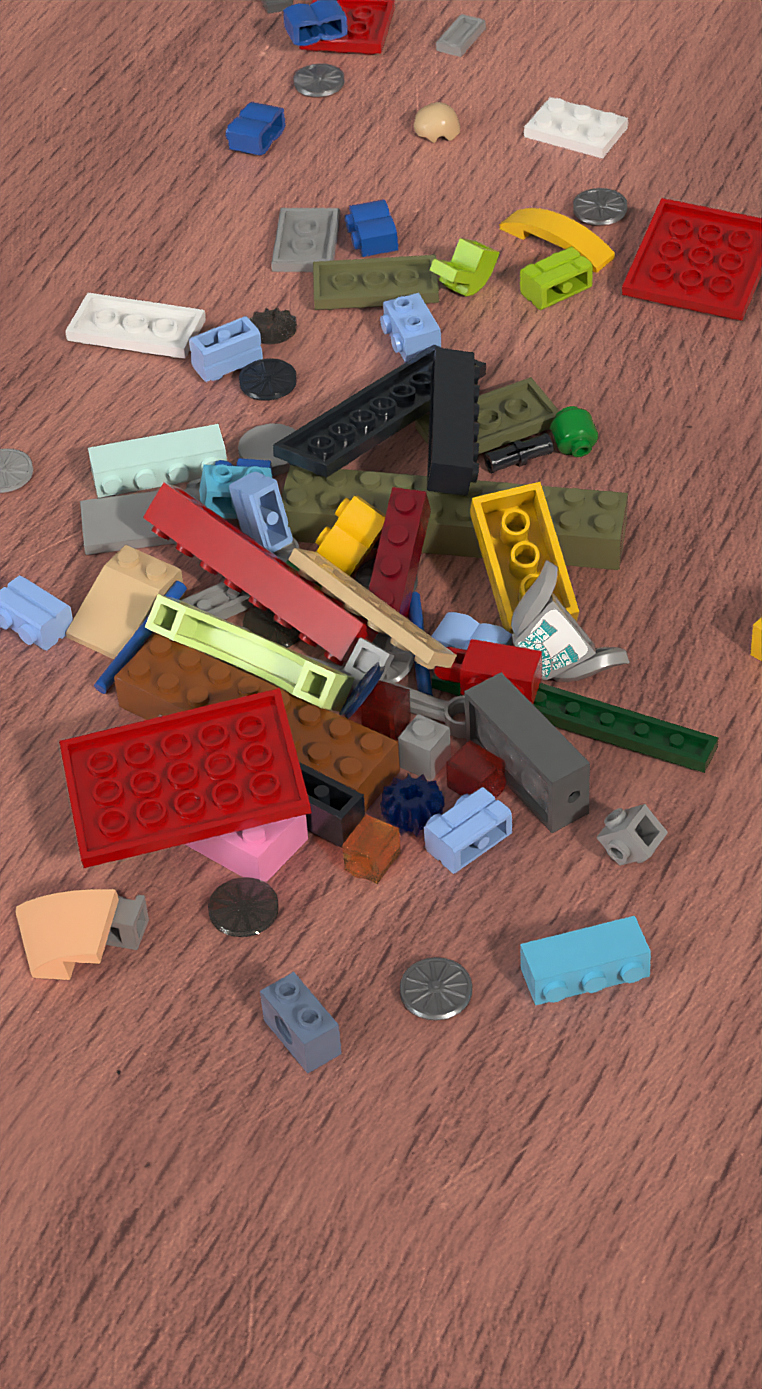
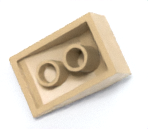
[66,545,185,659]

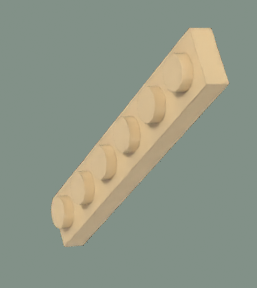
[288,548,457,669]

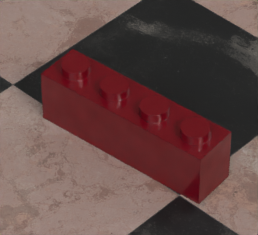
[364,487,431,633]

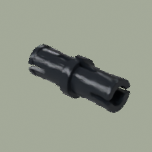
[484,433,553,474]

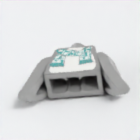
[511,560,630,682]

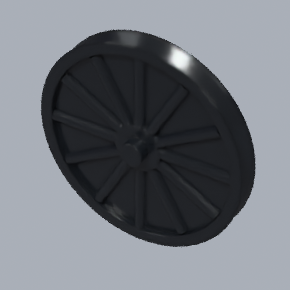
[239,358,297,400]

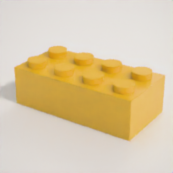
[470,482,579,641]

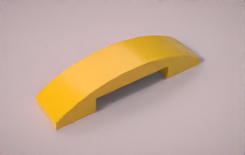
[499,208,615,273]

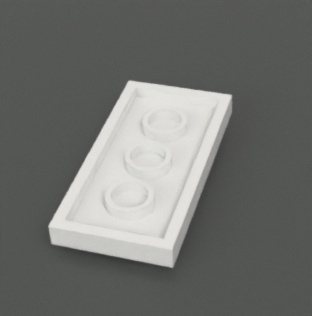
[66,293,206,359]

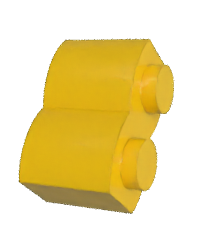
[315,496,386,577]

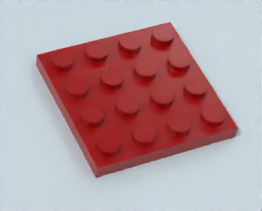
[622,198,762,321]

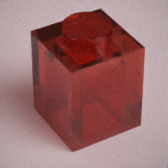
[361,680,411,741]
[446,740,506,798]

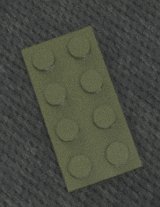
[313,255,439,310]
[415,377,559,454]

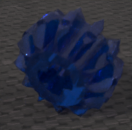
[380,773,445,837]

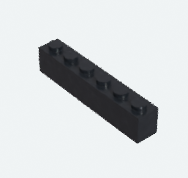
[427,347,480,496]

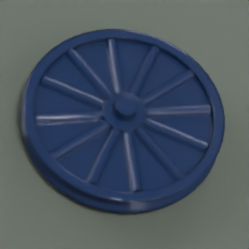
[339,662,385,719]

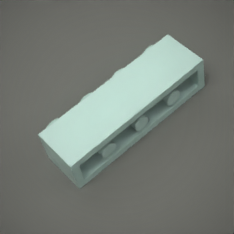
[88,424,227,498]

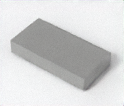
[436,14,486,57]

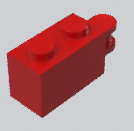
[434,639,542,704]

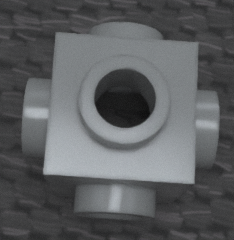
[596,804,668,866]

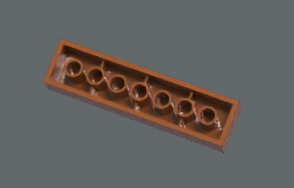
[114,633,400,812]

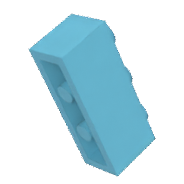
[520,916,651,1005]

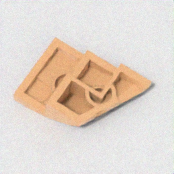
[16,889,119,980]

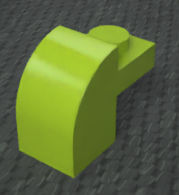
[430,238,500,296]

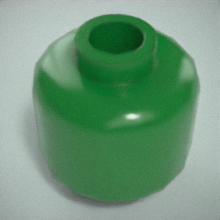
[551,406,599,457]

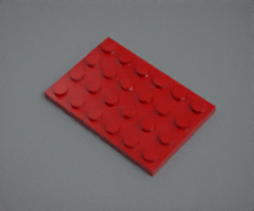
[59,688,312,868]

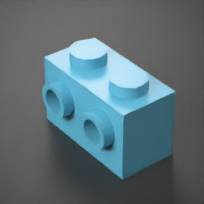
[199,465,272,519]

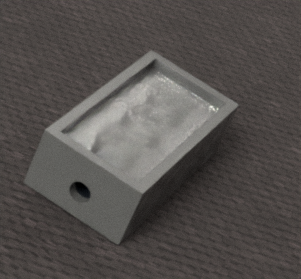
[464,672,590,833]

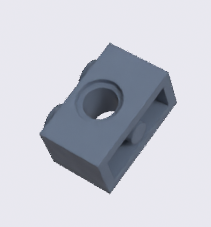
[260,972,342,1074]

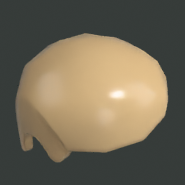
[414,102,460,143]

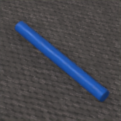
[94,581,187,694]
[408,592,433,696]

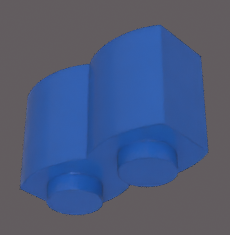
[283,0,347,46]
[226,102,286,155]
[345,199,398,257]

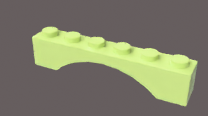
[145,594,355,712]

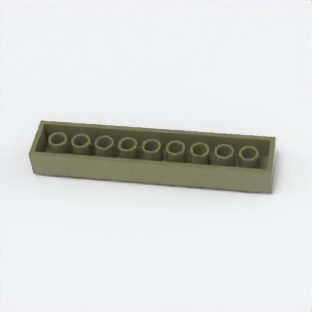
[281,465,628,570]

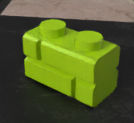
[520,247,593,311]

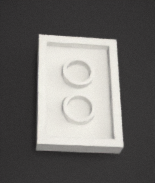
[524,97,628,159]

